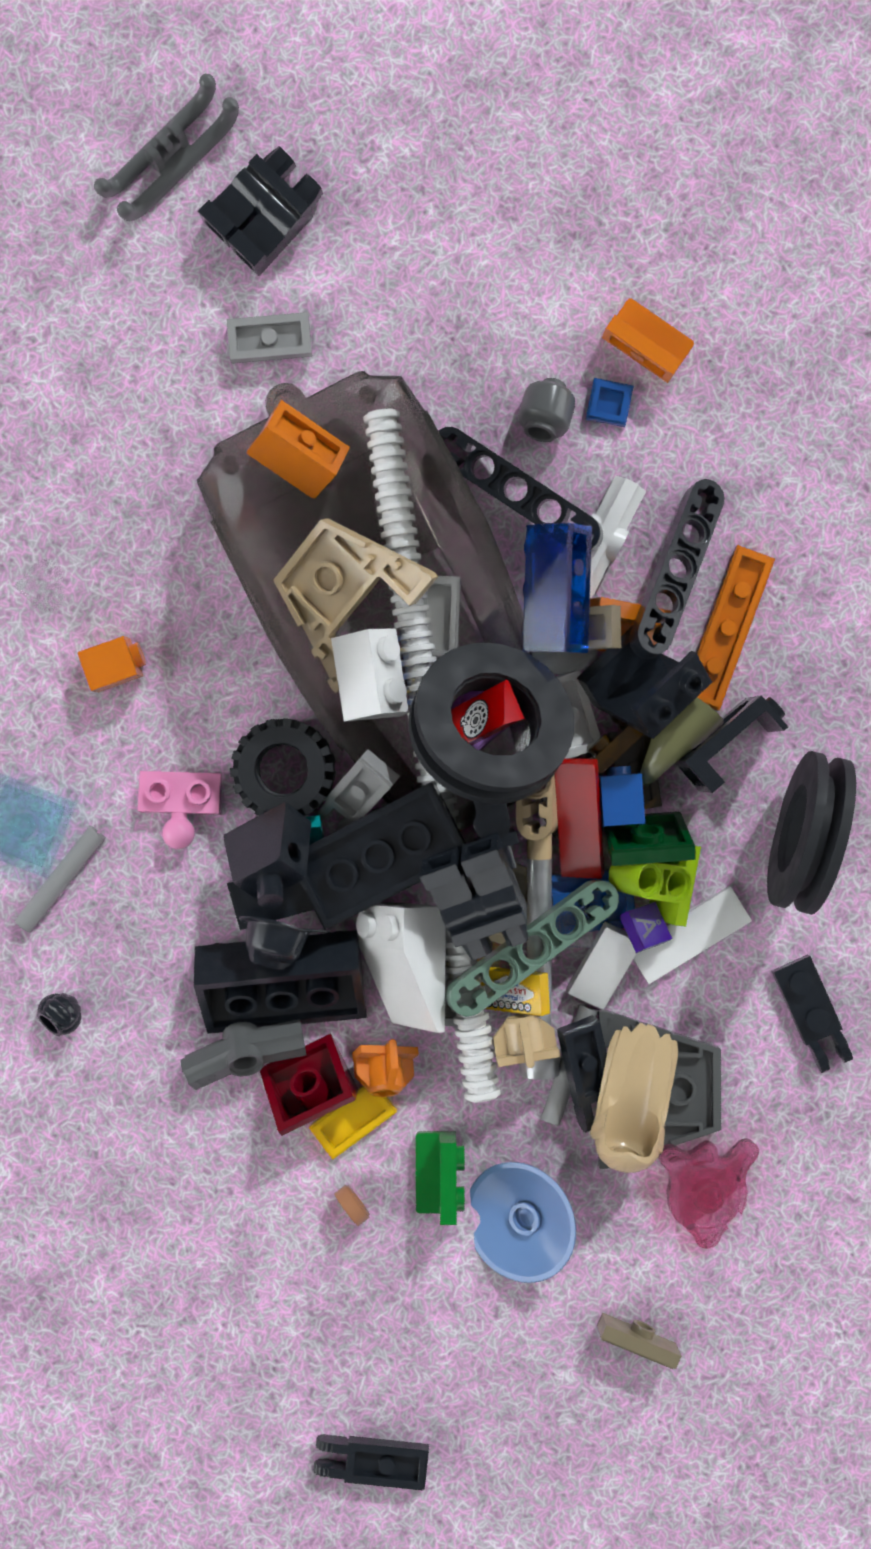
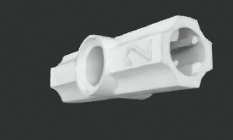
[559,475,646,599]

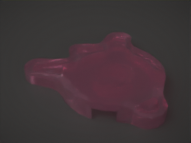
[658,1138,759,1249]

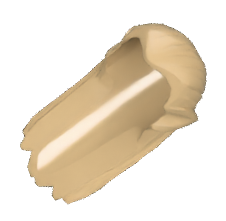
[590,1023,678,1173]

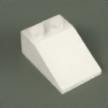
[356,903,446,1033]

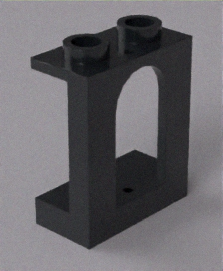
[676,695,788,793]

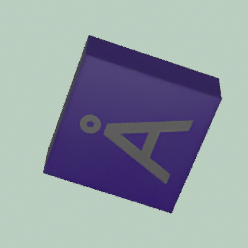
[619,902,672,953]

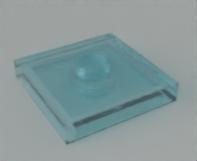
[0,773,77,878]

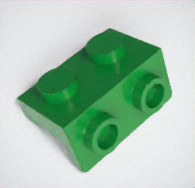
[416,1131,465,1225]

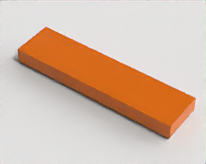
[697,545,775,711]

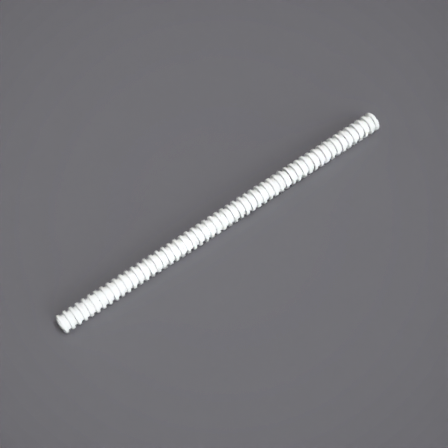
[363,408,501,1103]

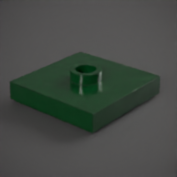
[602,811,696,866]

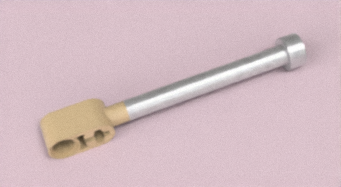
[516,775,560,1080]

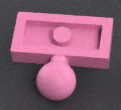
[138,771,222,849]

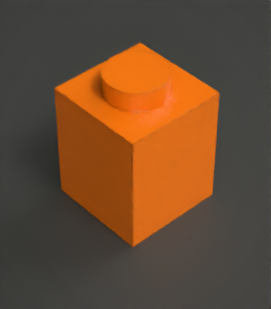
[77,636,146,693]

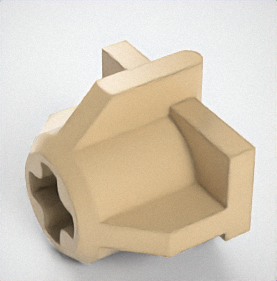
[493,1014,560,1068]

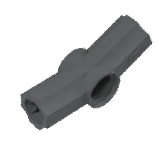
[181,1019,306,1090]

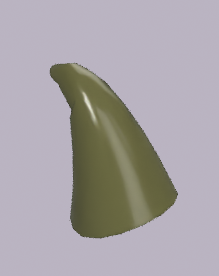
[640,698,723,786]

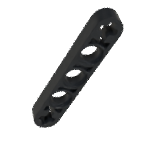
[431,427,603,553]
[629,479,725,659]

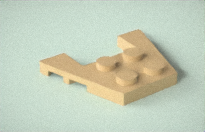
[273,518,439,693]

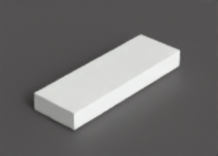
[633,886,752,984]

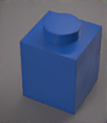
[599,766,645,826]

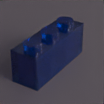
[522,523,592,653]

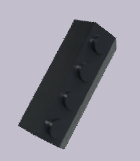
[193,930,367,1034]

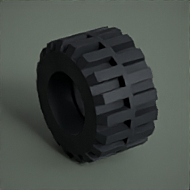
[230,718,336,816]

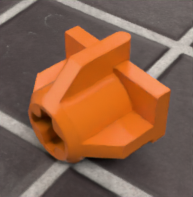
[352,1039,419,1097]

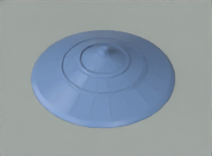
[470,1162,576,1283]

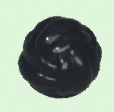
[37,993,82,1037]

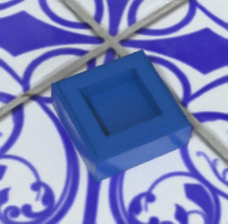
[585,378,634,427]

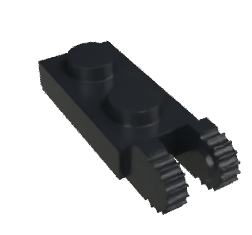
[771,954,853,1073]
[557,1015,607,1133]
[313,1434,429,1491]

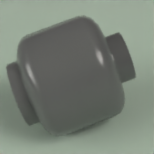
[518,378,576,442]

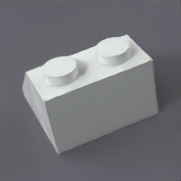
[331,629,409,721]

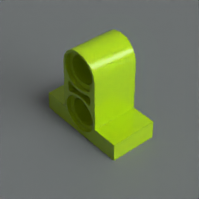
[609,845,701,927]

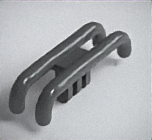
[94,74,239,221]

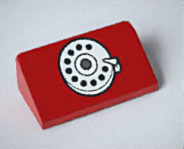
[451,680,524,745]

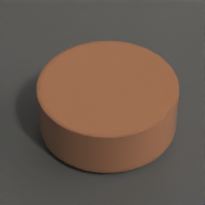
[334,1185,370,1226]

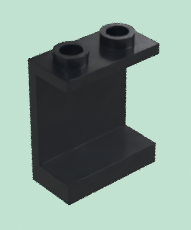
[577,624,712,739]

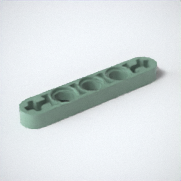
[446,879,619,1017]

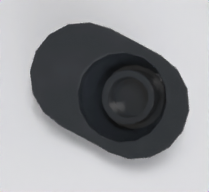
[239,916,331,970]

